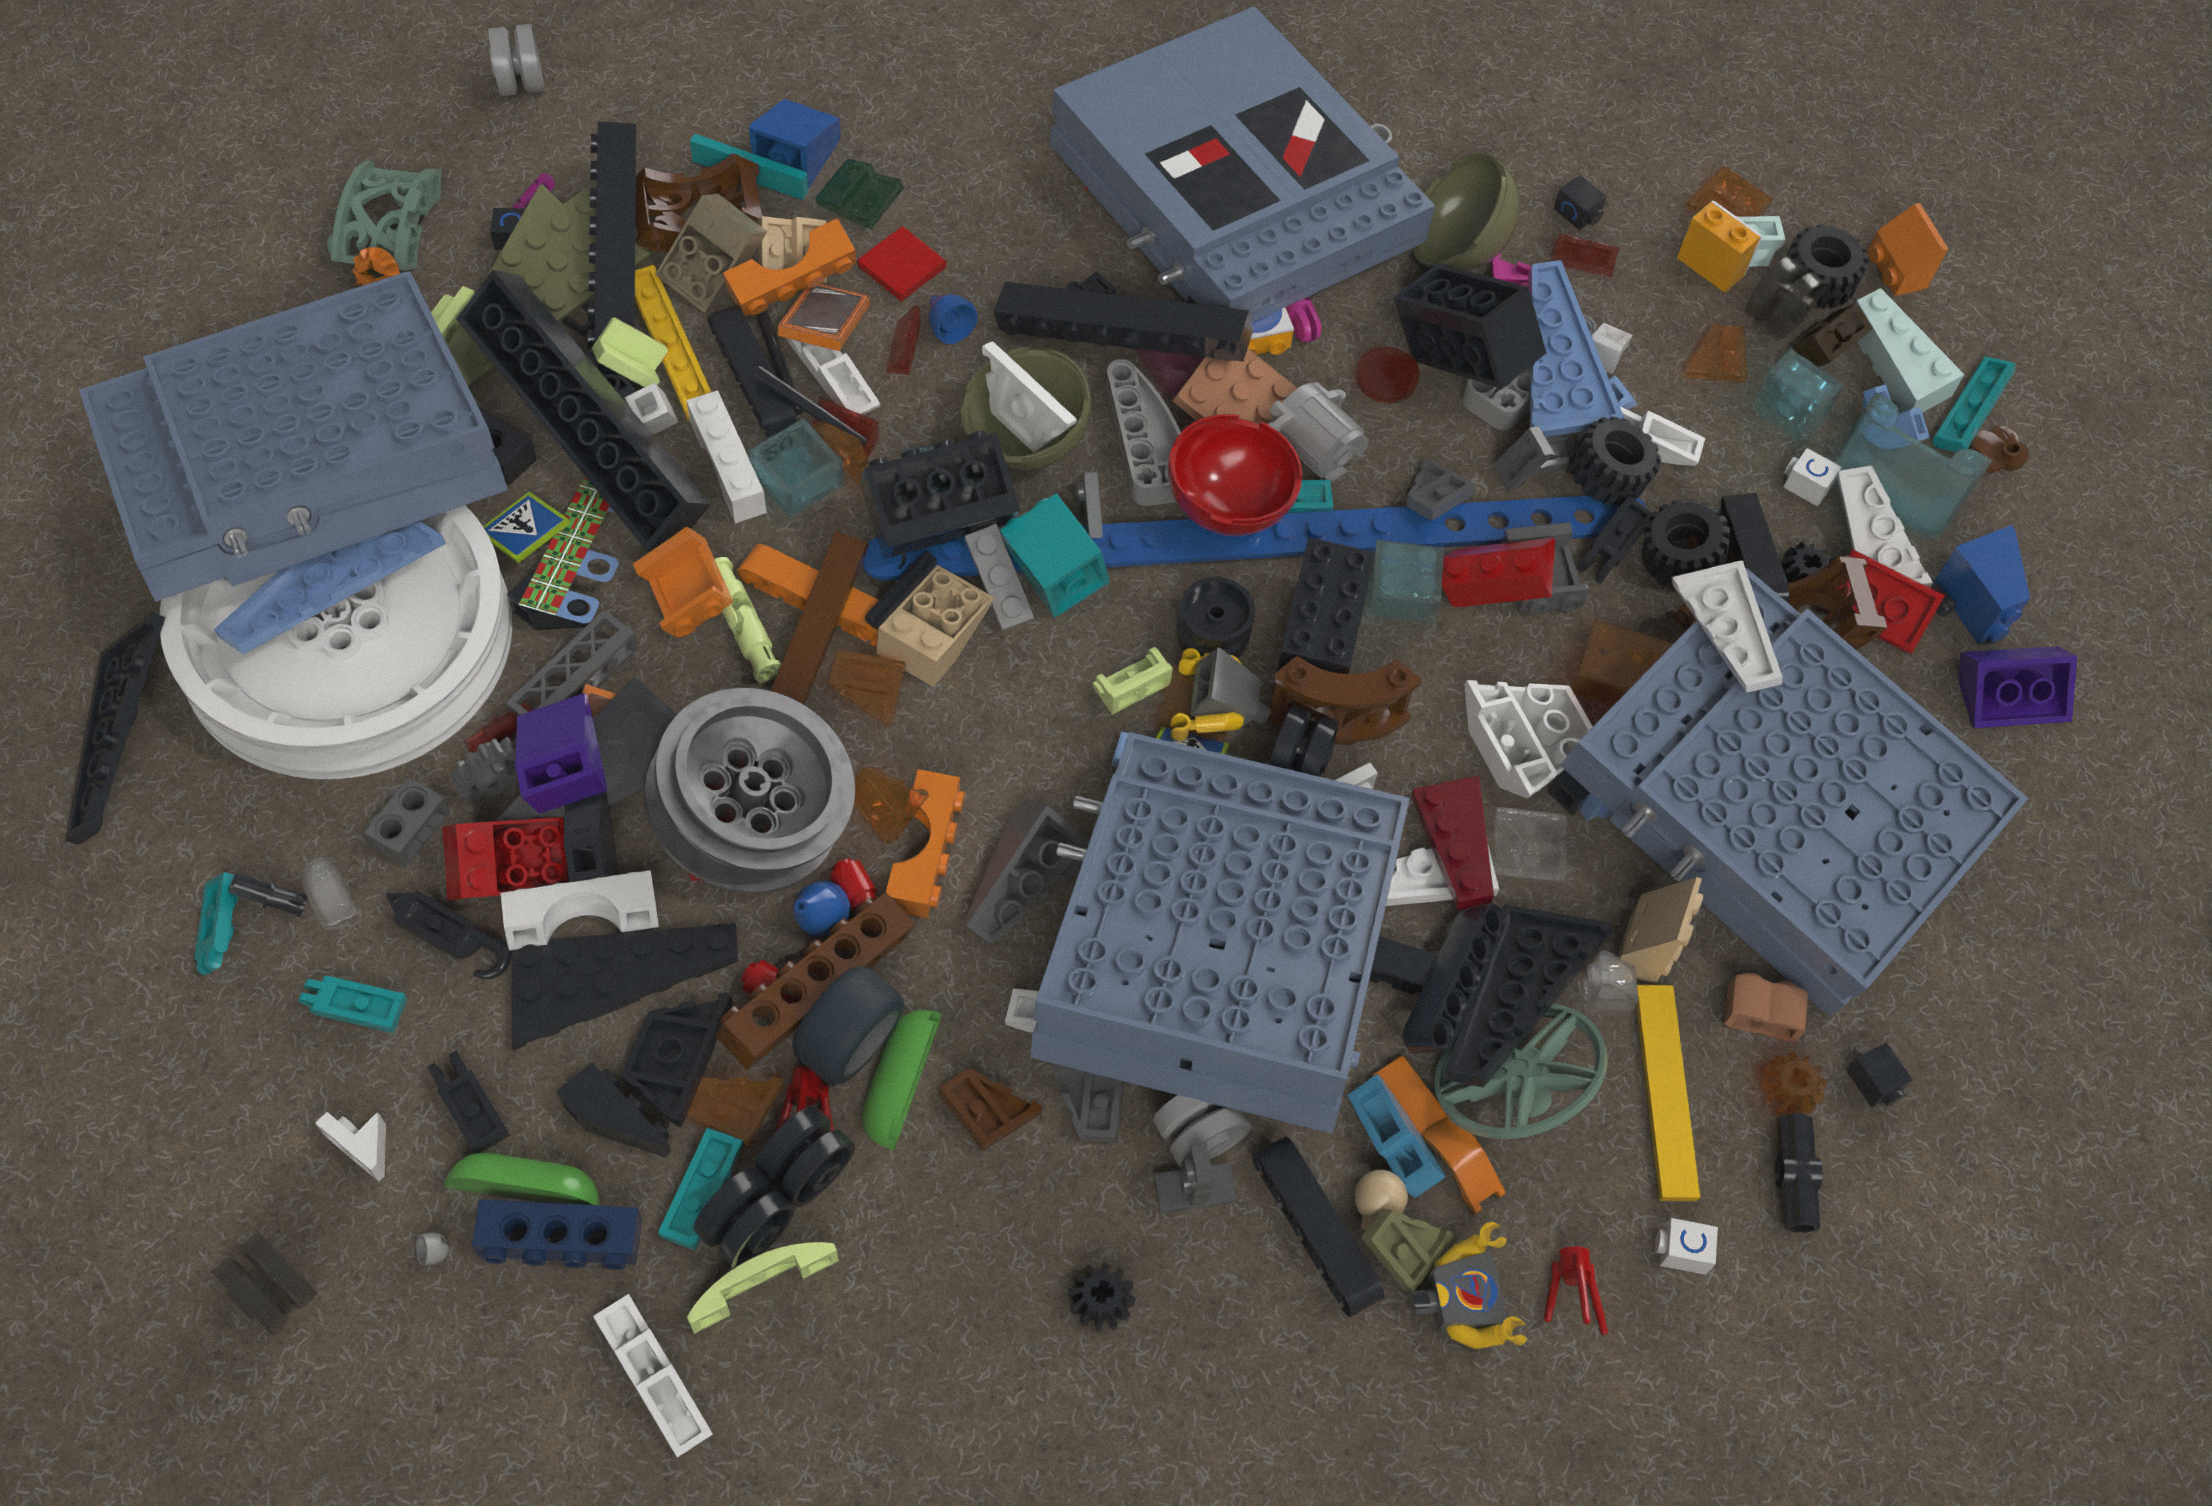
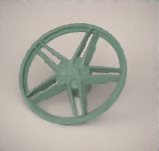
[1434,1004,1608,1139]

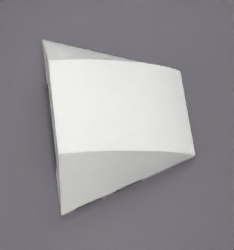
[1464,680,1593,799]

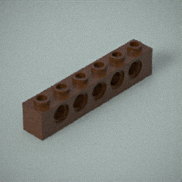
[716,892,915,1071]

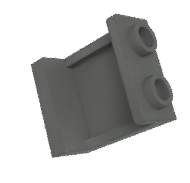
[1501,522,1589,615]

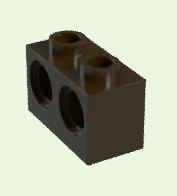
[1792,303,1873,370]

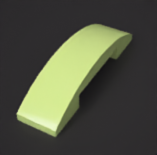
[687,1242,839,1334]

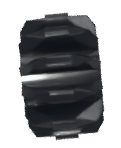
[1780,542,1835,584]
[1068,1262,1136,1333]

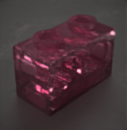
[1136,349,1202,399]

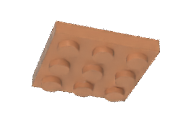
[1173,349,1298,425]

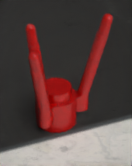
[775,1067,834,1132]
[1544,1246,1608,1335]

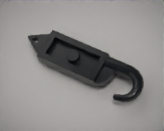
[386,890,511,979]

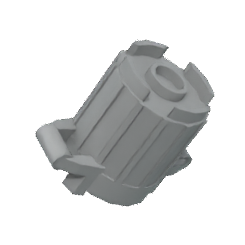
[1269,382,1369,481]

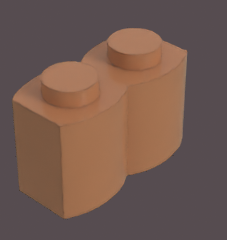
[1724,973,1808,1042]

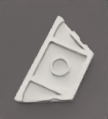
[982,341,1077,453]

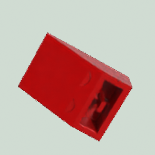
[442,817,568,900]

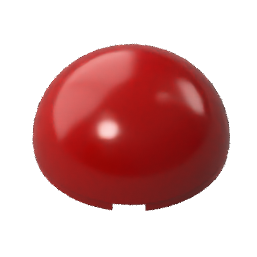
[1168,414,1302,536]

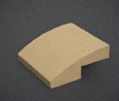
[758,216,827,284]

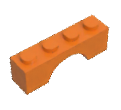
[723,218,856,316]
[886,769,965,918]

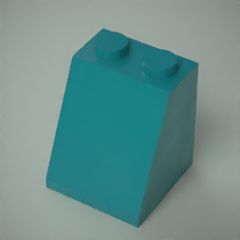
[1000,493,1110,618]

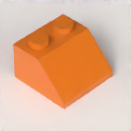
[1868,203,1948,296]

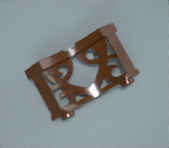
[635,153,763,252]
[1788,556,1887,650]
[1268,656,1422,745]

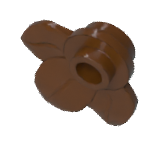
[1968,425,2029,473]

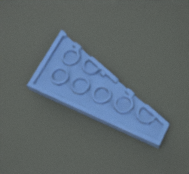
[1528,260,1624,437]
[214,521,446,654]

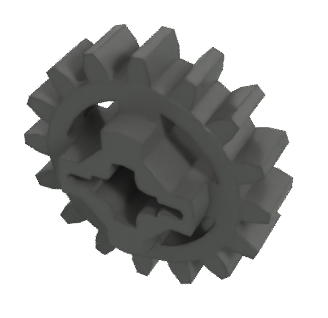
[451,737,518,802]

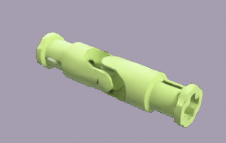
[715,557,782,683]

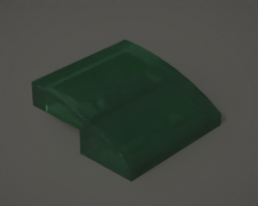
[815,158,904,229]

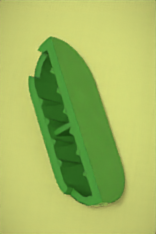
[862,1009,942,1150]
[444,1152,599,1206]

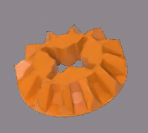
[351,247,400,286]

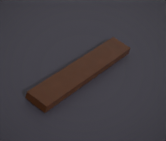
[771,531,869,706]

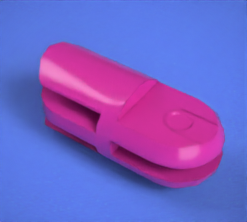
[1285,296,1321,343]

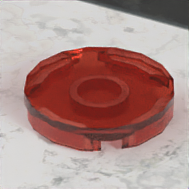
[1355,346,1420,404]

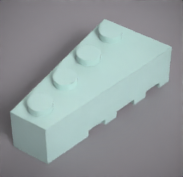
[1856,288,1964,413]

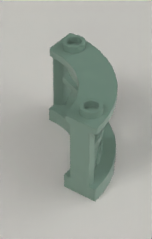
[327,160,442,271]

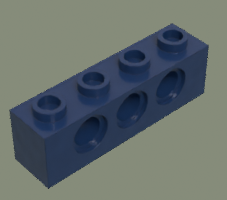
[472,1199,643,1270]

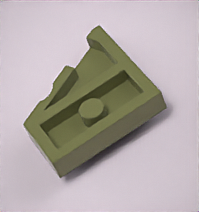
[1361,1208,1455,1292]

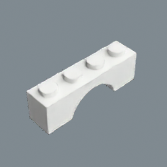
[686,390,767,523]
[501,870,659,950]

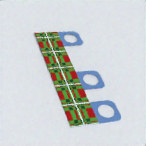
[519,477,619,623]

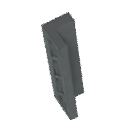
[505,610,639,716]

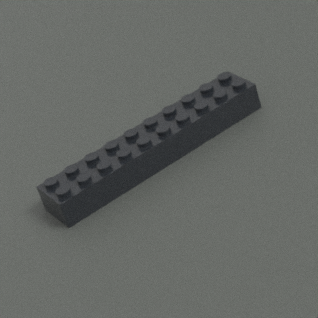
[456,269,711,552]

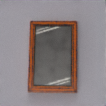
[778,284,870,351]

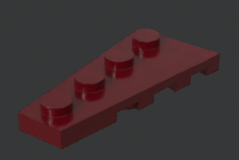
[1411,776,1494,910]

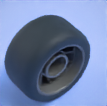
[792,966,904,1085]

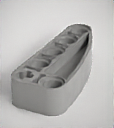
[1462,315,1596,430]
[1106,359,1181,506]

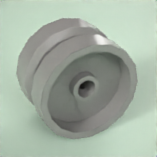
[488,24,544,97]
[1152,1095,1252,1169]

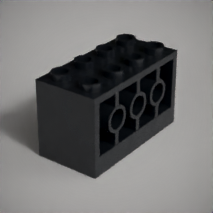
[1393,263,1547,389]
[860,430,1021,560]
[1272,537,1376,693]

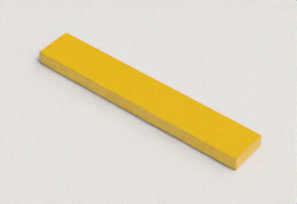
[635,265,711,422]
[1634,985,1700,1201]

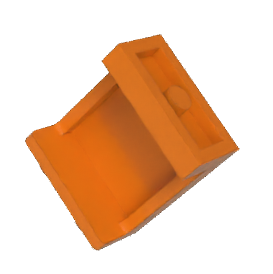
[633,527,733,638]

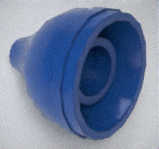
[928,294,978,344]
[793,881,850,937]

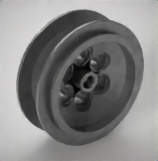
[644,688,855,893]

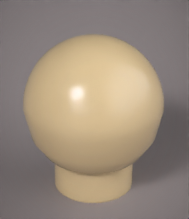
[1354,1170,1408,1230]

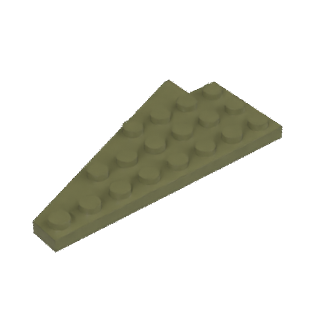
[447,184,651,389]

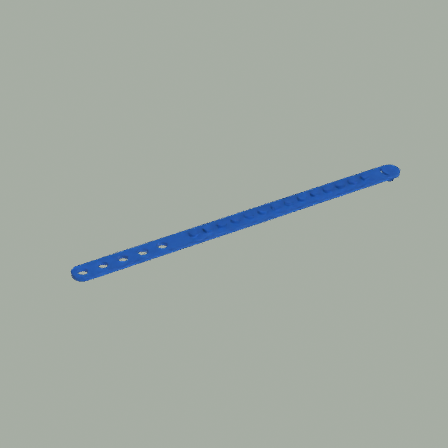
[862,496,1647,581]

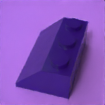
[1958,646,2077,728]

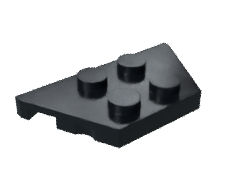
[621,993,733,1127]

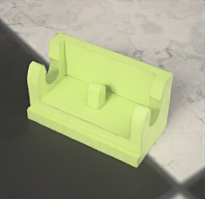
[1092,647,1173,714]

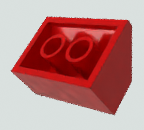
[1441,538,1556,607]

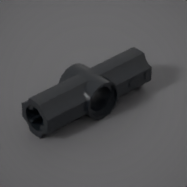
[1775,1113,1823,1233]

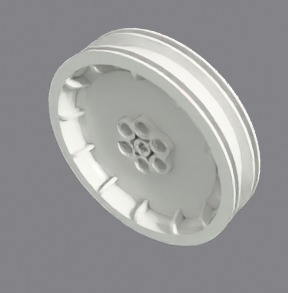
[160,505,512,779]

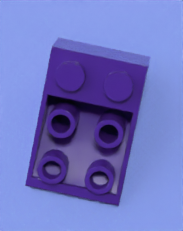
[516,693,608,814]

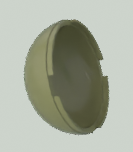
[1413,152,1520,272]
[960,347,1091,471]

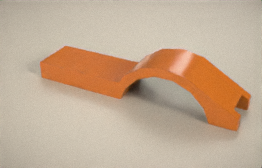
[1372,1055,1506,1215]

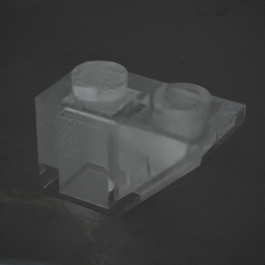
[299,856,359,929]
[1579,951,1638,1014]

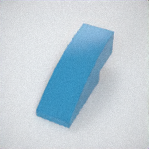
[1347,1074,1446,1198]

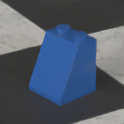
[749,99,841,189]
[1934,525,2030,644]

